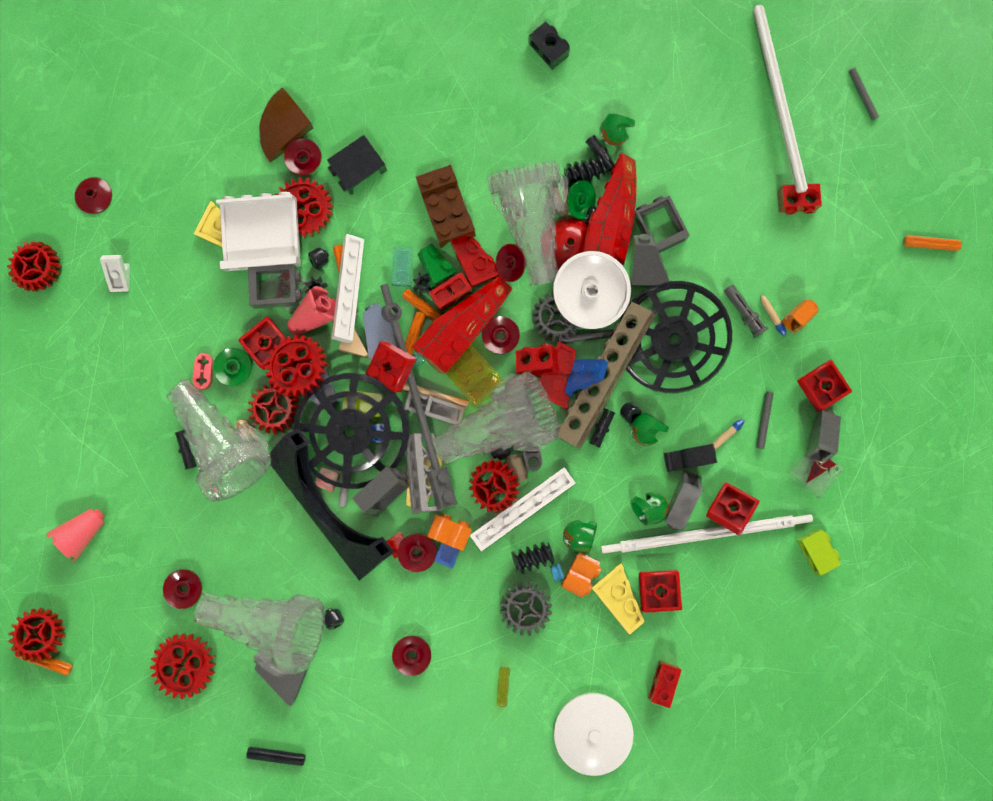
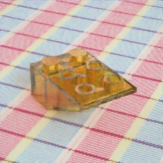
[445,345,505,409]

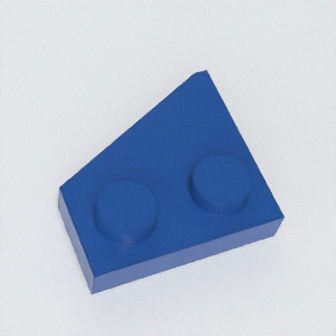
[564,359,608,396]

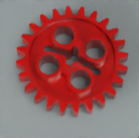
[274,177,334,239]
[265,335,328,398]
[150,633,216,700]

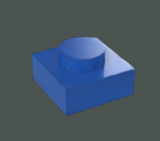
[434,543,460,568]

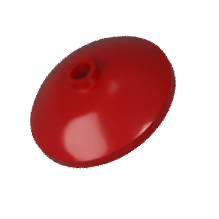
[541,218,588,271]

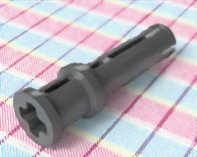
[723,284,769,338]

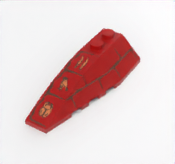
[582,153,637,265]
[411,276,513,374]

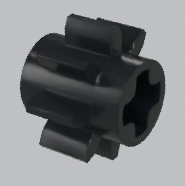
[413,272,436,296]
[304,277,328,295]

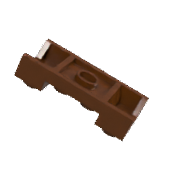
[416,165,476,248]

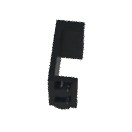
[327,135,387,195]

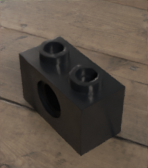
[528,21,570,70]

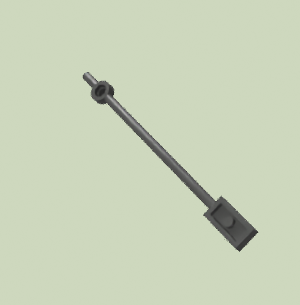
[380,284,457,510]

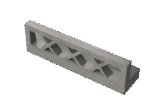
[406,433,442,514]

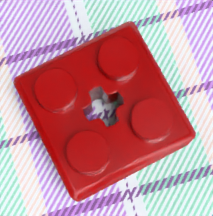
[238,317,287,370]
[365,341,416,393]
[797,360,852,412]
[706,482,760,536]
[639,570,682,613]

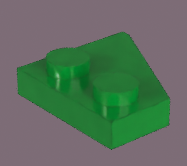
[417,244,457,288]

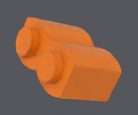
[782,299,819,333]
[427,513,472,551]
[561,552,601,598]

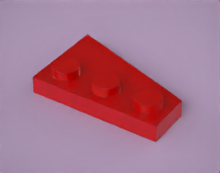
[449,236,499,287]
[533,342,576,410]

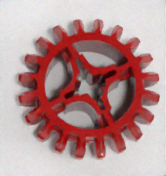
[7,241,62,292]
[247,384,299,435]
[468,460,520,513]
[8,608,66,663]

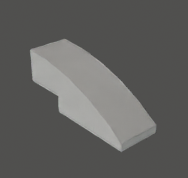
[403,391,465,426]

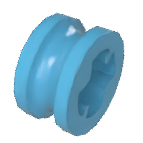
[550,563,564,583]

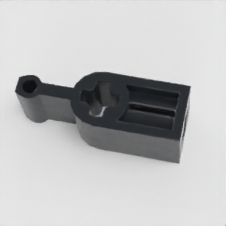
[664,444,718,472]

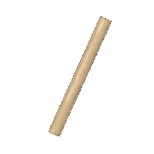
[403,382,469,408]

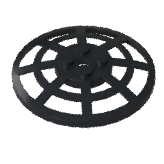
[619,281,733,394]
[293,373,410,489]

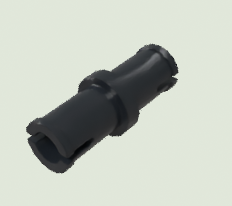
[585,135,615,172]
[589,408,616,448]
[175,429,197,470]

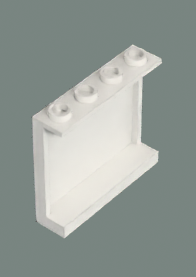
[216,192,301,271]

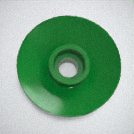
[567,181,596,219]
[213,348,252,386]

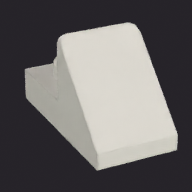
[100,255,130,292]

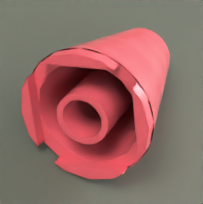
[287,286,336,336]
[46,509,105,562]

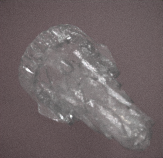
[487,161,568,286]
[432,372,559,465]
[166,379,271,502]
[193,592,325,677]

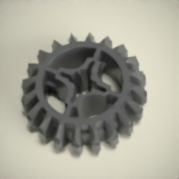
[532,292,580,342]
[500,582,552,636]

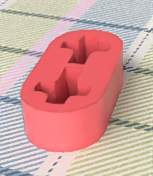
[193,353,214,390]

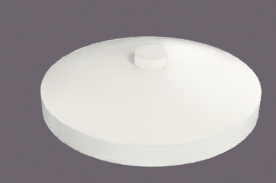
[553,251,631,329]
[554,693,633,776]

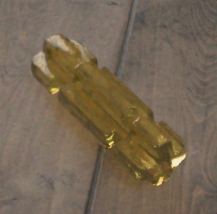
[497,667,510,707]

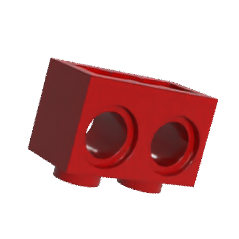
[777,183,822,215]
[429,272,472,313]
[515,344,559,378]
[648,660,682,708]

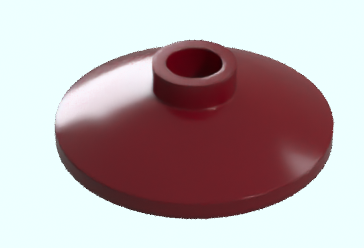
[284,139,322,176]
[75,177,113,214]
[496,244,526,282]
[482,316,520,354]
[397,534,436,572]
[163,569,202,609]
[392,635,431,676]

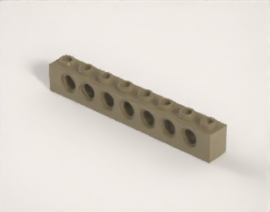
[556,302,655,450]

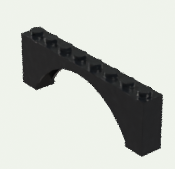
[265,427,394,581]

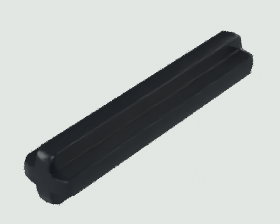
[246,747,306,766]

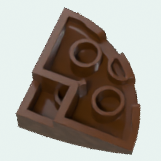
[259,87,314,163]

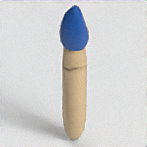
[760,295,787,336]
[712,419,745,450]

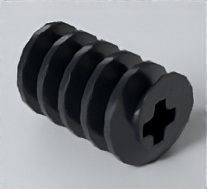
[564,156,605,188]
[511,542,554,574]

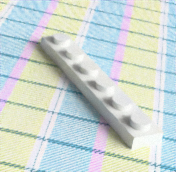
[331,234,364,344]
[470,468,575,551]

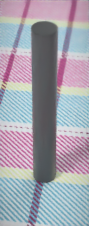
[849,68,879,121]
[561,329,614,344]
[757,392,774,449]

